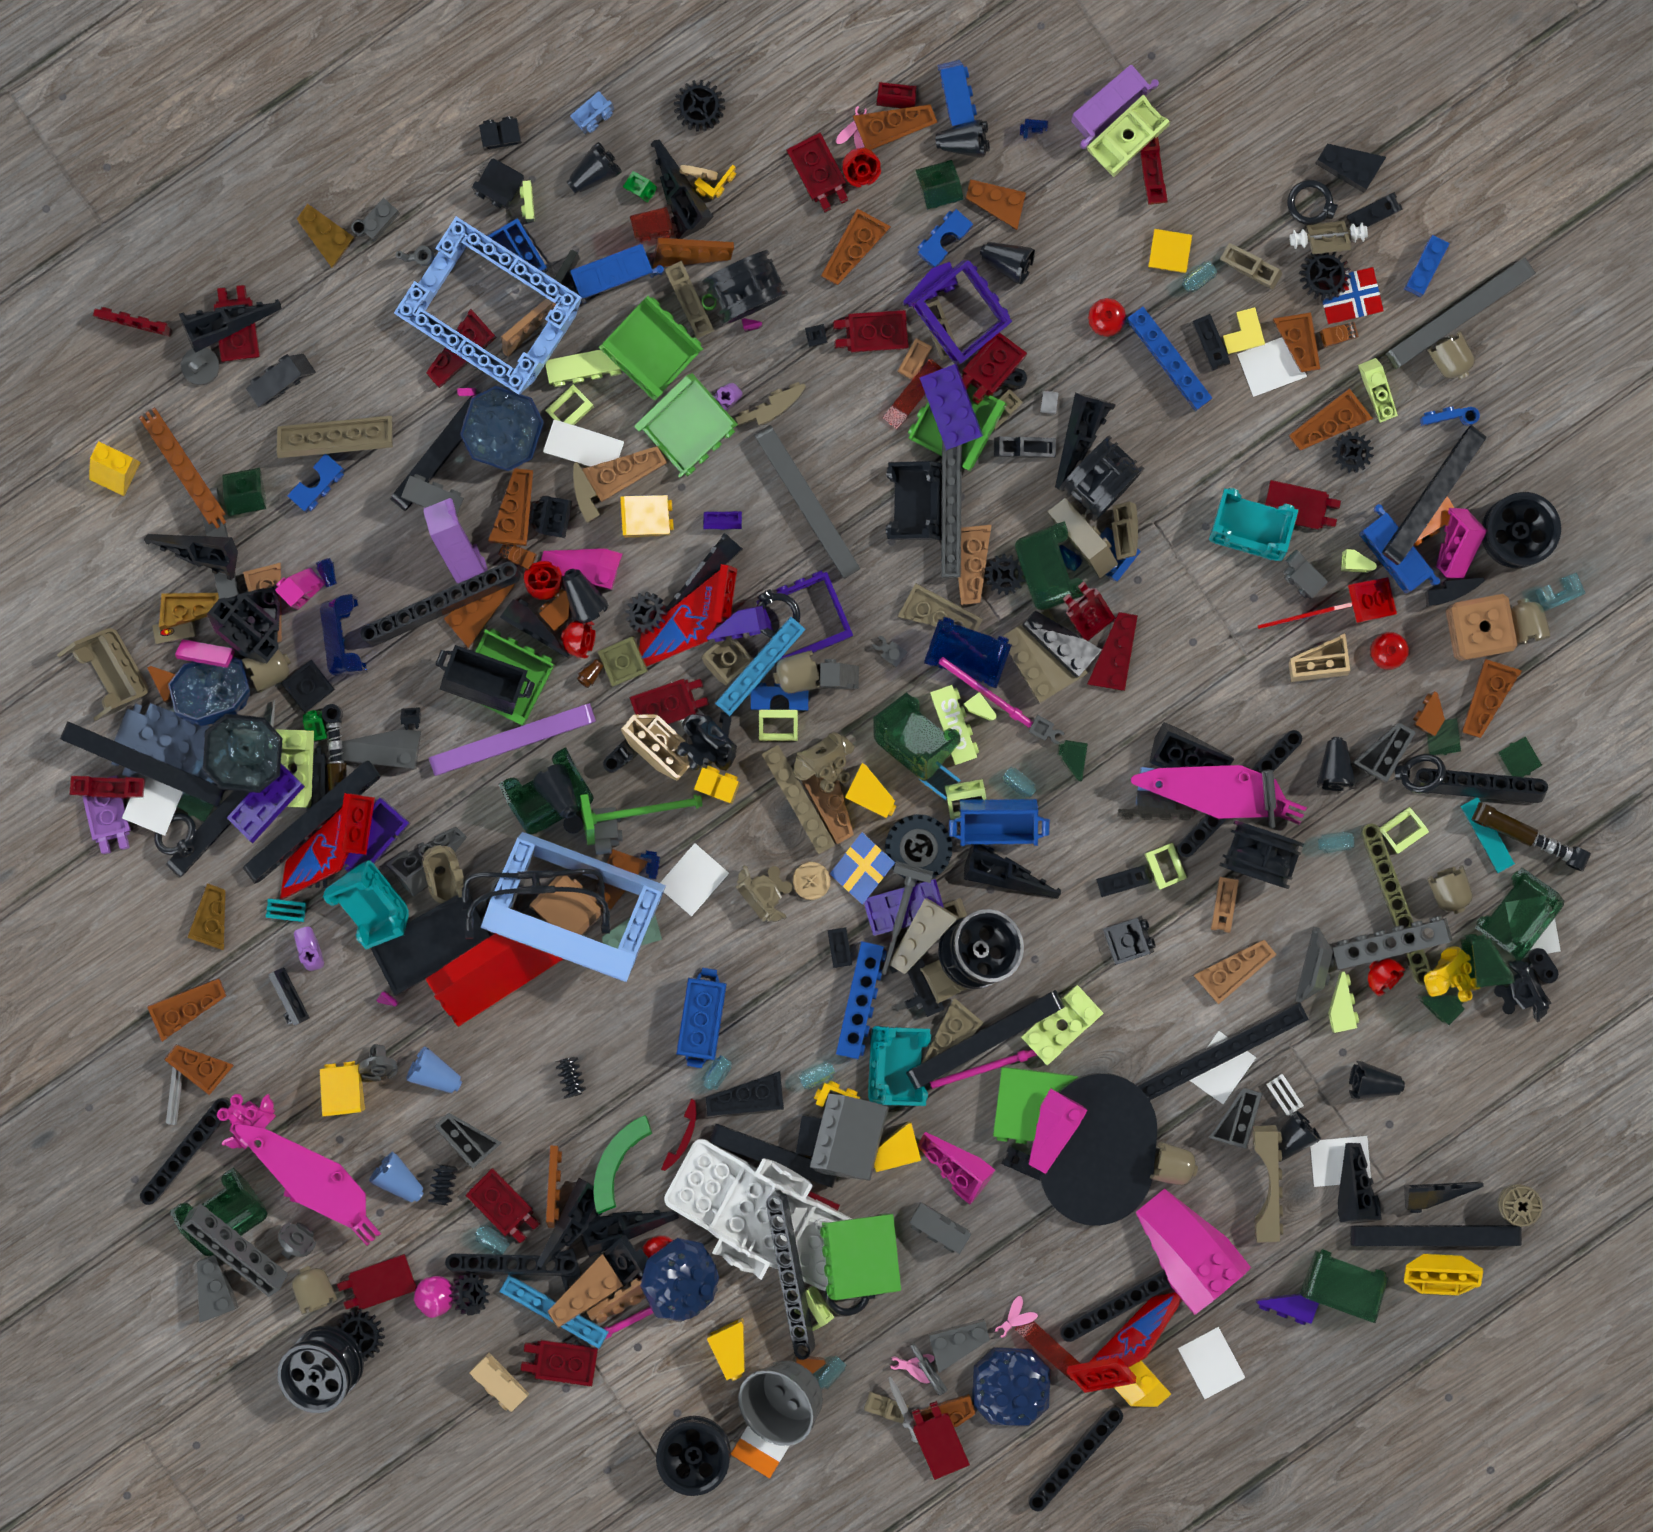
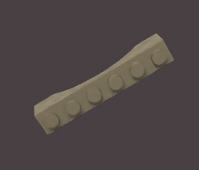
[762,745,835,854]
[1253,1125,1283,1243]

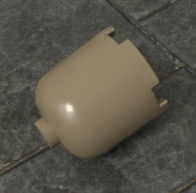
[1427,331,1475,380]
[1511,598,1550,645]
[242,649,291,693]
[773,650,820,693]
[1427,865,1473,914]
[1150,1142,1198,1186]
[292,1266,338,1315]

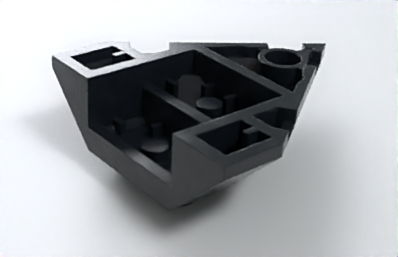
[207,585,280,664]

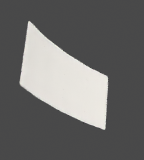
[543,420,624,467]

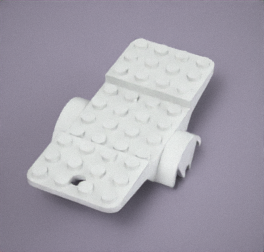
[664,1139,852,1291]

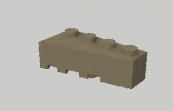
[1047,498,1118,578]

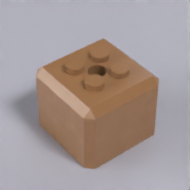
[1446,594,1517,661]
[530,875,601,936]

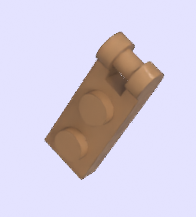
[1211,877,1239,933]

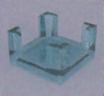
[1535,573,1586,611]

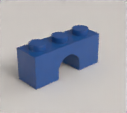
[917,209,973,268]
[1404,235,1450,298]
[288,454,344,513]
[751,683,809,711]

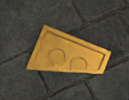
[297,204,355,269]
[159,593,219,630]
[187,883,225,950]

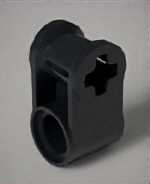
[603,739,638,773]

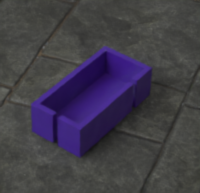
[343,797,411,872]

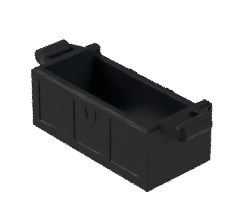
[435,645,535,715]

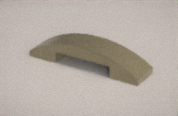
[664,261,714,339]

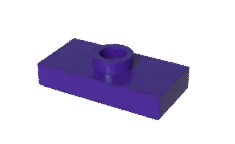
[703,511,742,530]

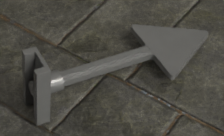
[882,861,933,975]

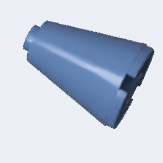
[406,1046,462,1093]
[369,1152,424,1203]

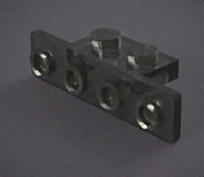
[1117,790,1195,821]

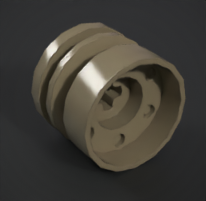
[1497,1184,1543,1227]

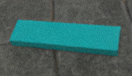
[1460,797,1515,873]

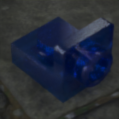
[1020,119,1048,141]
[640,850,661,879]

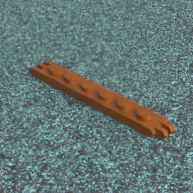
[139,407,227,529]

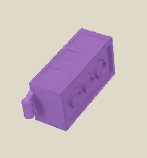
[1071,65,1159,149]
[423,498,488,583]

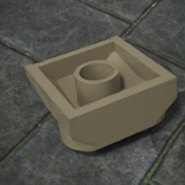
[701,635,754,686]
[920,960,967,1003]

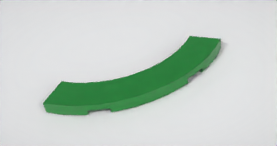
[594,1115,653,1214]

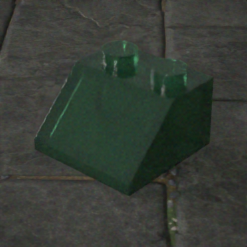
[915,160,964,210]
[222,467,266,516]
[1057,740,1088,782]
[1416,994,1465,1025]

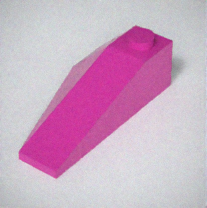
[541,548,623,591]
[1029,1088,1087,1174]
[917,1132,995,1205]

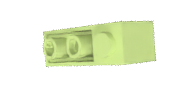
[1358,358,1398,423]
[1328,971,1359,1033]

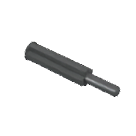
[1262,770,1276,828]
[910,1343,948,1396]

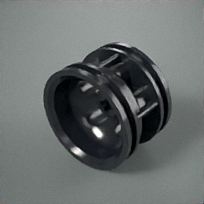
[702,250,789,325]
[1059,435,1145,522]
[1482,492,1561,569]
[1219,820,1304,889]
[938,909,1024,989]
[277,1326,364,1413]
[656,1415,731,1496]

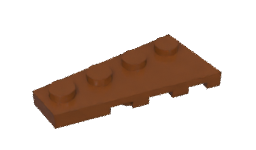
[147,978,227,1042]

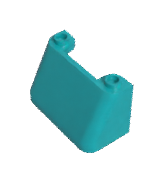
[1209,488,1298,561]
[323,860,409,949]
[868,1026,931,1106]

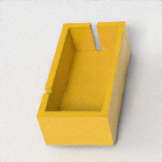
[694,766,740,804]

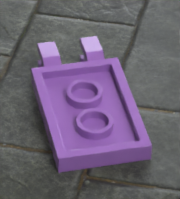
[82,775,131,854]

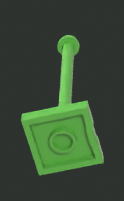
[580,794,702,845]

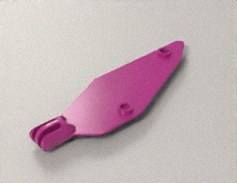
[1131,765,1307,825]
[235,1124,381,1246]

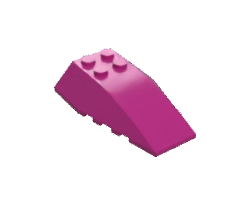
[1136,1188,1251,1315]

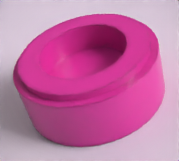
[457,388,476,396]

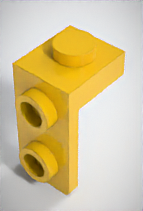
[694,165,737,200]
[814,1080,860,1107]

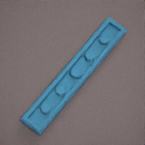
[715,617,806,716]
[499,1275,609,1349]

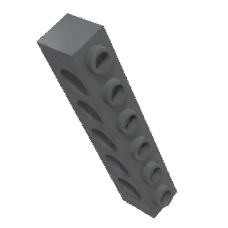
[1332,916,1453,970]
[181,1204,288,1297]

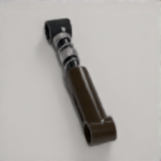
[322,704,347,792]
[1471,802,1591,872]

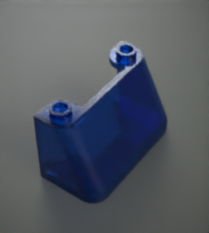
[320,594,368,676]
[924,616,1012,688]

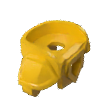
[1424,946,1481,1002]

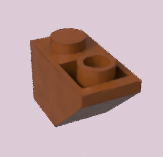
[539,588,570,632]
[1413,691,1445,737]

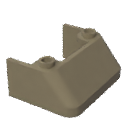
[57,628,148,721]

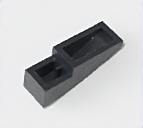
[994,436,1056,458]
[1425,577,1485,607]

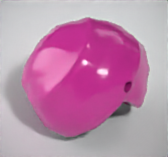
[414,1276,454,1318]

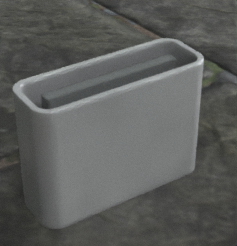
[1040,391,1058,414]

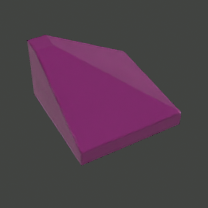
[741,318,763,332]
[376,991,399,1007]

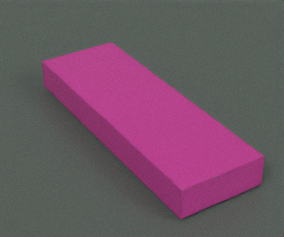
[175,639,235,668]

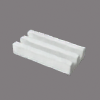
[1266,1074,1304,1116]

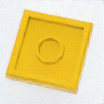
[1148,229,1192,273]

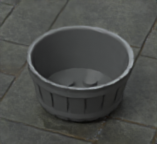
[738,1361,823,1446]

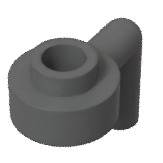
[396,246,434,266]

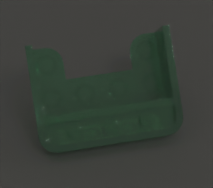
[498,747,594,835]
[170,1167,268,1256]

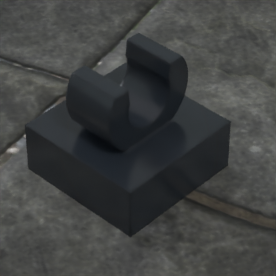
[805,324,828,347]
[400,707,421,730]

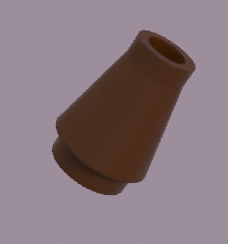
[576,659,604,688]

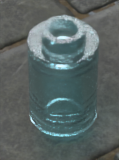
[1182,261,1217,293]
[1002,767,1037,799]
[1318,831,1354,853]
[702,1055,733,1091]
[799,1061,836,1089]
[474,1225,510,1255]
[815,1355,847,1390]

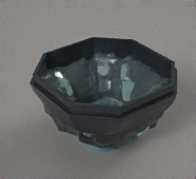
[203,714,283,793]

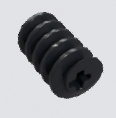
[555,1057,586,1099]
[428,1164,458,1205]

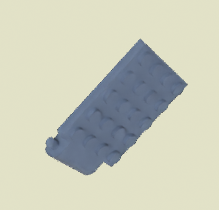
[111,703,239,809]

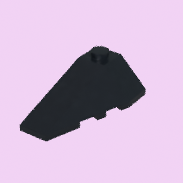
[1149,722,1234,768]
[1337,1143,1382,1223]
[1404,1181,1484,1213]

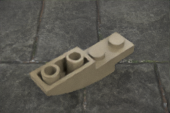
[735,382,806,427]

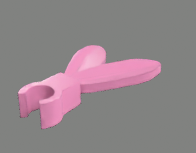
[836,106,867,148]
[995,1296,1038,1338]
[890,1354,935,1384]

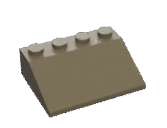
[999,609,1088,704]

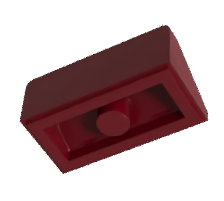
[876,82,917,109]

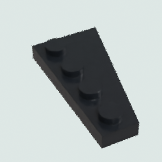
[705,1071,784,1117]

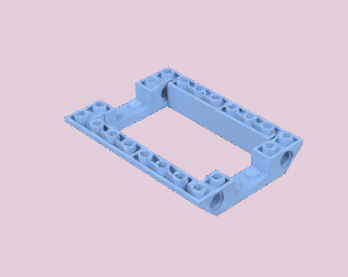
[394,216,582,395]
[481,832,666,982]

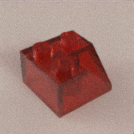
[630,207,674,243]

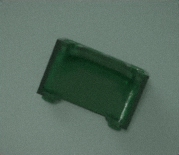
[1015,521,1083,611]
[873,692,960,781]
[1475,868,1564,960]
[1460,934,1515,987]
[1300,1249,1389,1323]

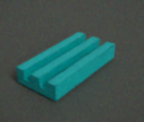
[266,898,307,922]

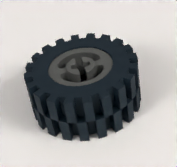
[885,814,953,882]

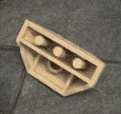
[621,715,690,781]

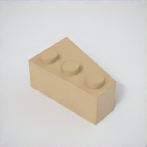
[1289,633,1350,682]
[470,1353,529,1412]

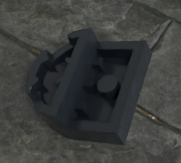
[529,496,572,538]

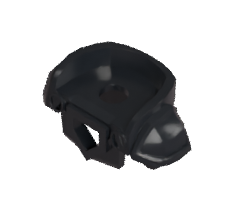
[676,714,737,771]
[1494,960,1552,1023]

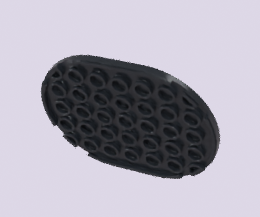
[1039,1073,1157,1226]

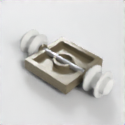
[1290,221,1368,254]

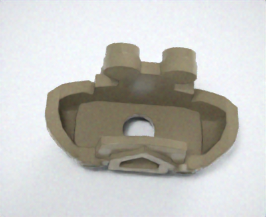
[794,732,855,793]
[422,845,464,904]
[735,865,792,922]

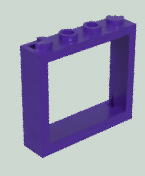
[910,260,1012,364]
[756,570,853,660]

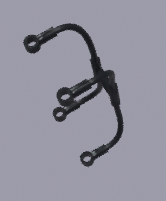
[461,869,610,939]

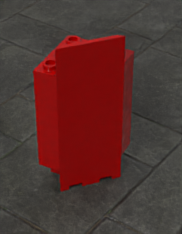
[425,933,563,1027]

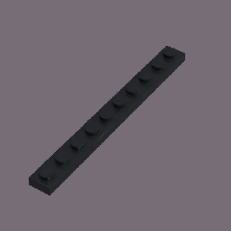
[1136,1002,1309,1100]

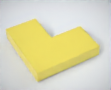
[1223,307,1265,355]

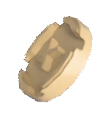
[679,165,718,181]
[792,862,831,900]

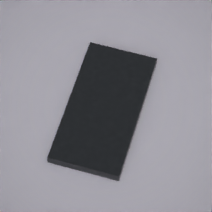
[371,895,491,996]

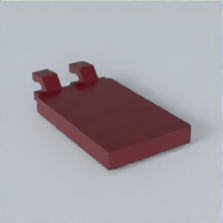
[786,133,848,213]
[214,285,260,362]
[833,310,908,353]
[961,332,1027,405]
[1265,480,1341,530]
[1063,581,1115,641]
[629,678,710,724]
[465,1168,540,1243]
[337,1254,417,1310]
[521,1339,598,1387]
[912,1401,970,1480]

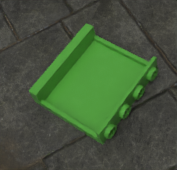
[599,296,703,401]
[634,373,738,478]
[908,384,1007,472]
[475,628,555,726]
[993,1067,1078,1144]
[820,1213,901,1300]

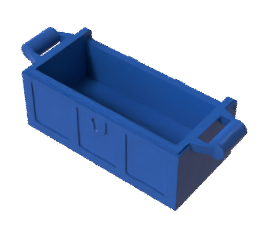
[570,244,664,304]
[1359,504,1440,593]
[949,799,1050,846]
[676,968,727,1068]

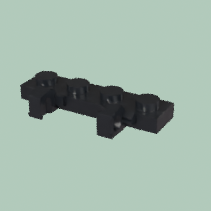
[889,945,944,1017]

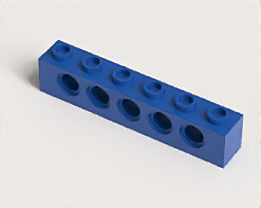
[1126,307,1212,412]
[836,941,887,1059]

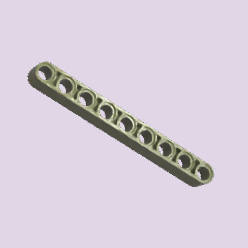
[1360,823,1431,986]

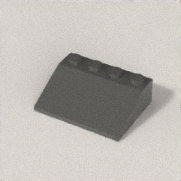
[810,1094,889,1181]

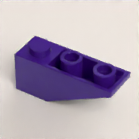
[903,262,958,307]
[707,606,767,642]
[1255,1294,1319,1325]

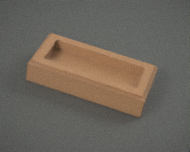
[897,338,933,381]

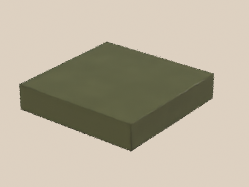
[597,636,648,687]

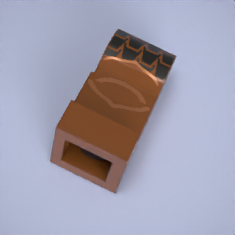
[1320,322,1359,348]
[498,544,537,570]

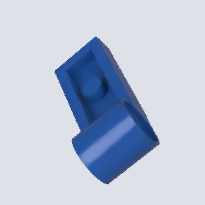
[1420,406,1480,426]

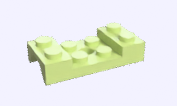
[1087,95,1170,177]
[272,729,314,808]
[1021,985,1104,1065]

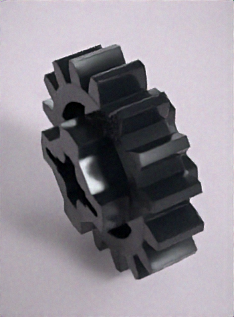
[1332,431,1374,473]
[984,554,1026,596]
[625,592,667,634]
[450,1273,490,1316]

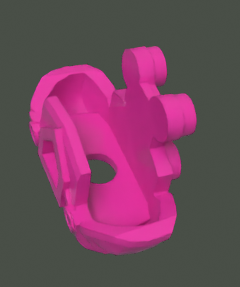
[217,1094,276,1149]

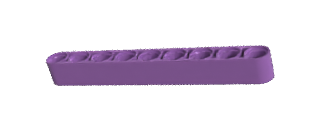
[429,703,596,776]

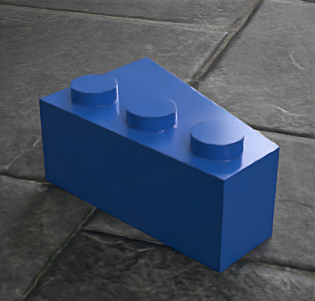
[937,60,977,126]
[488,218,548,273]

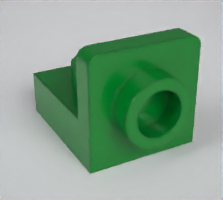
[623,171,657,203]
[303,710,327,741]

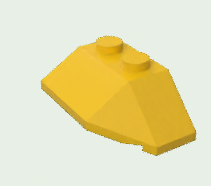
[1404,1254,1483,1295]
[1114,1360,1171,1407]

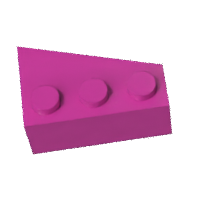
[1436,508,1487,578]
[275,568,326,610]

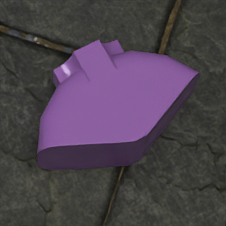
[713,383,743,412]
[294,927,324,971]

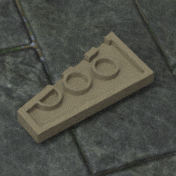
[898,583,983,636]
[889,898,959,974]
[922,998,984,1081]

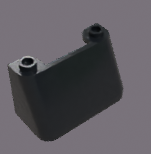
[886,461,942,540]

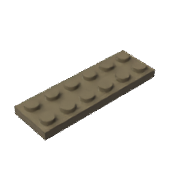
[277,416,393,458]

